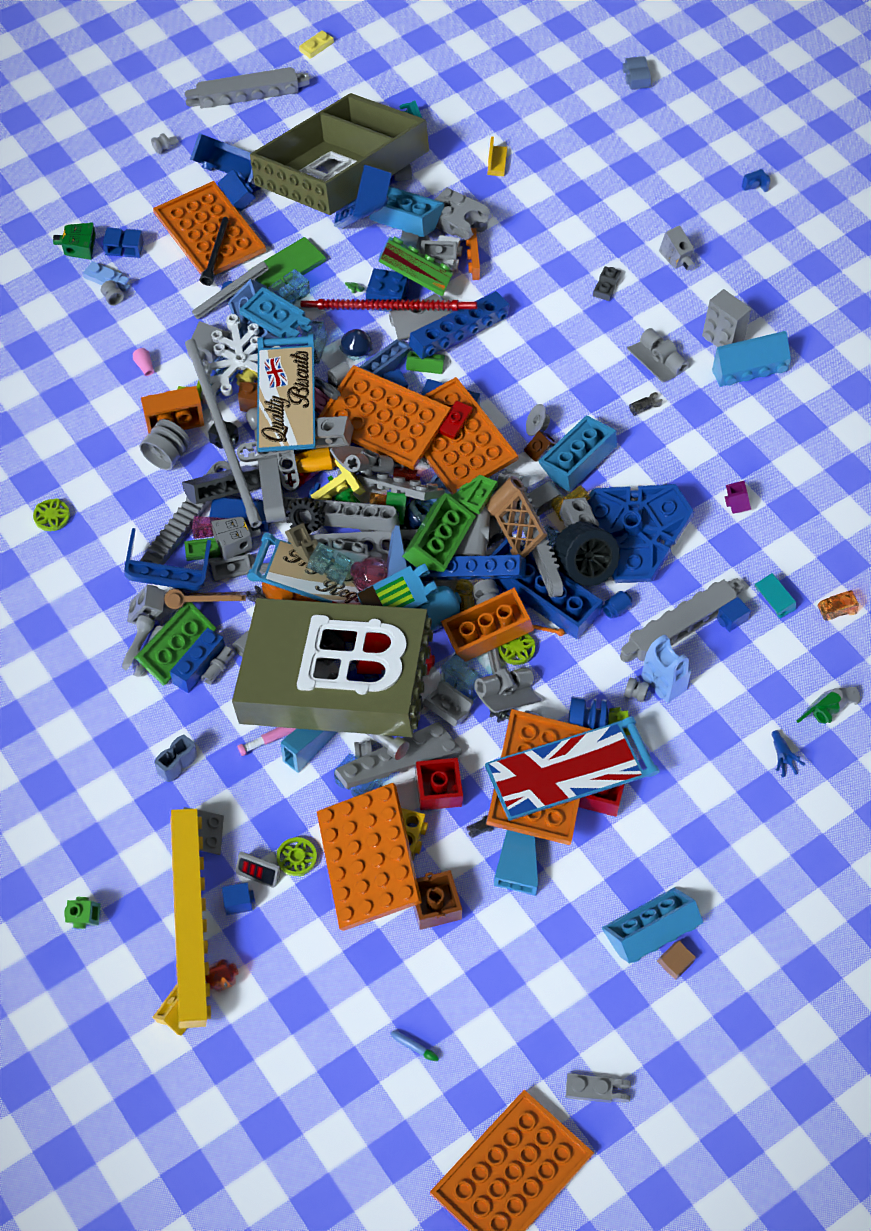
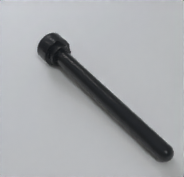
[199,217,229,286]

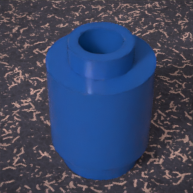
[602,591,632,619]

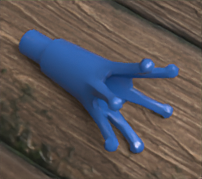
[771,730,806,778]

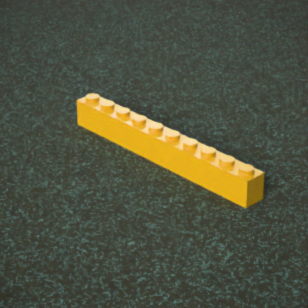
[170,809,211,1028]

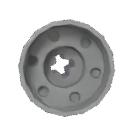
[139,419,191,470]

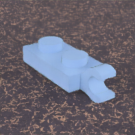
[83,261,131,291]

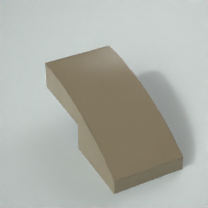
[285,523,324,565]

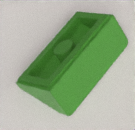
[406,351,445,374]

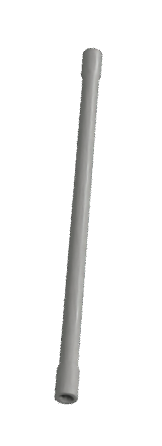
[185,339,262,528]

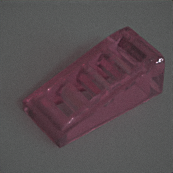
[192,516,227,539]

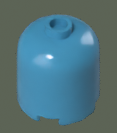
[417,585,462,632]

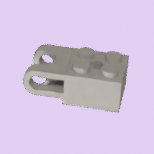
[434,187,492,240]

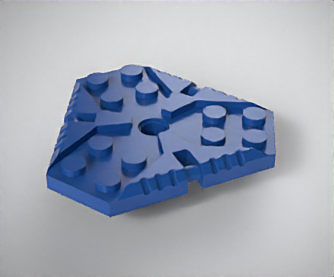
[586,484,694,583]

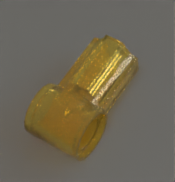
[551,485,591,521]
[454,579,475,612]

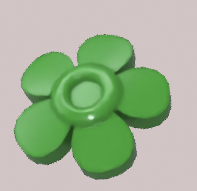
[345,282,365,293]

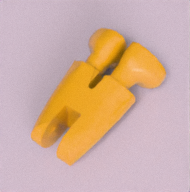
[295,447,338,473]

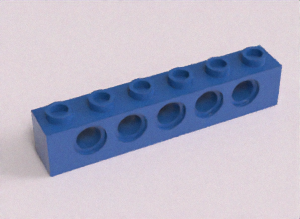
[409,291,510,359]
[405,555,526,581]

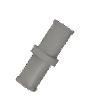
[201,646,235,685]

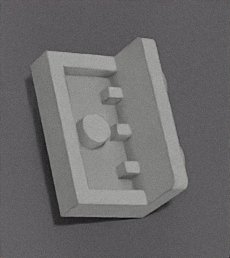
[423,680,474,727]

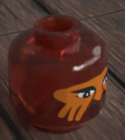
[205,959,239,992]

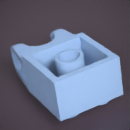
[641,634,691,703]

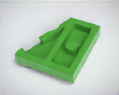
[448,475,498,515]

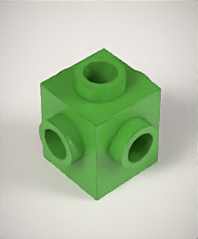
[64,896,101,929]

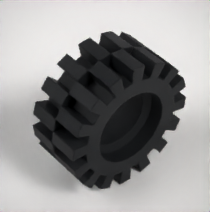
[286,497,325,534]

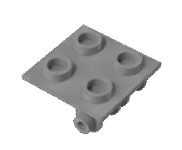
[183,807,224,855]

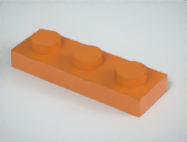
[466,228,480,280]

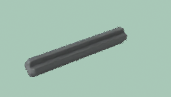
[314,376,341,400]

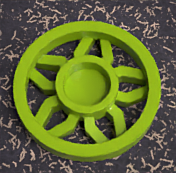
[33,498,70,532]
[498,633,535,665]
[276,837,317,877]

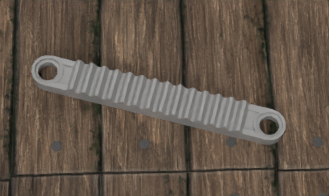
[140,461,231,565]
[505,473,563,597]

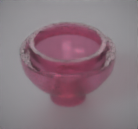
[350,556,387,592]

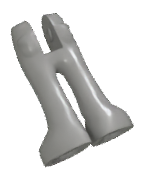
[122,615,163,677]

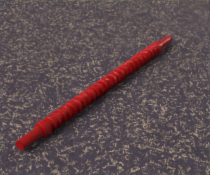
[300,299,478,311]

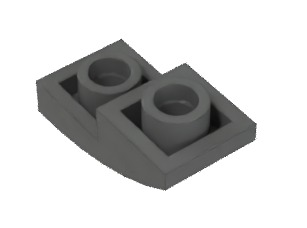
[592,266,621,301]

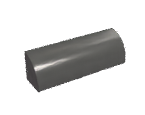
[182,465,261,504]

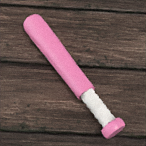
[237,727,296,756]

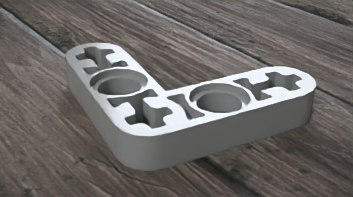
[237,441,300,492]

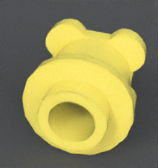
[236,368,258,386]

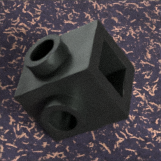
[208,421,239,449]

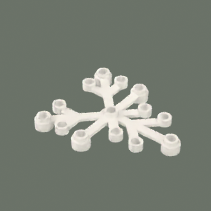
[201,314,280,404]

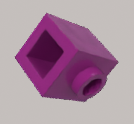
[724,481,751,514]

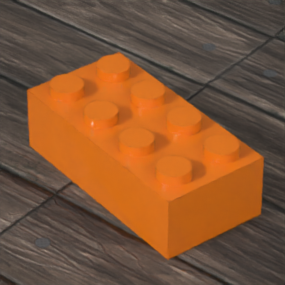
[441,588,534,664]

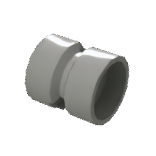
[472,579,499,605]

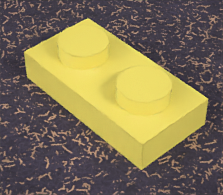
[299,30,334,59]

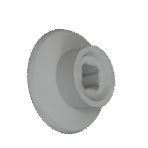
[526,404,550,436]

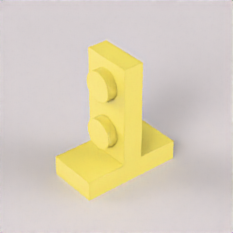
[311,460,366,501]

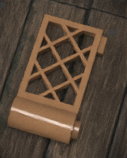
[485,476,548,558]
[164,587,246,609]

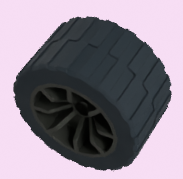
[553,521,620,587]

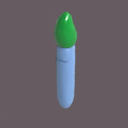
[390,1031,439,1062]

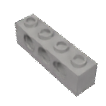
[315,416,354,448]

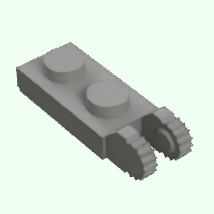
[565,1073,631,1103]

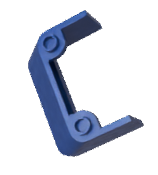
[190,133,257,188]
[334,165,392,229]
[124,528,211,591]

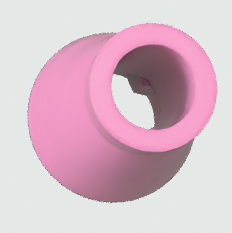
[132,348,154,376]

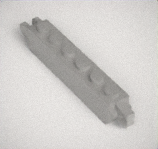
[184,67,310,109]
[620,578,745,663]

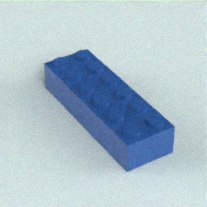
[490,538,603,640]

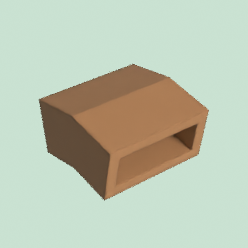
[656,940,696,980]

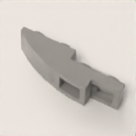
[328,538,388,578]

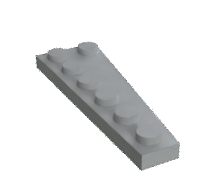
[337,470,445,500]
[335,721,462,789]

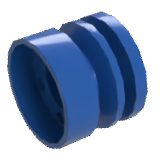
[568,696,609,729]

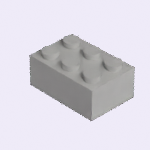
[702,289,752,347]

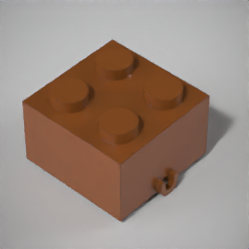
[413,870,462,930]

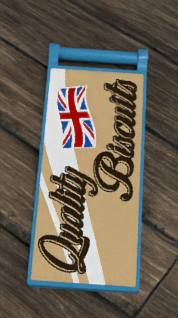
[257,334,316,452]

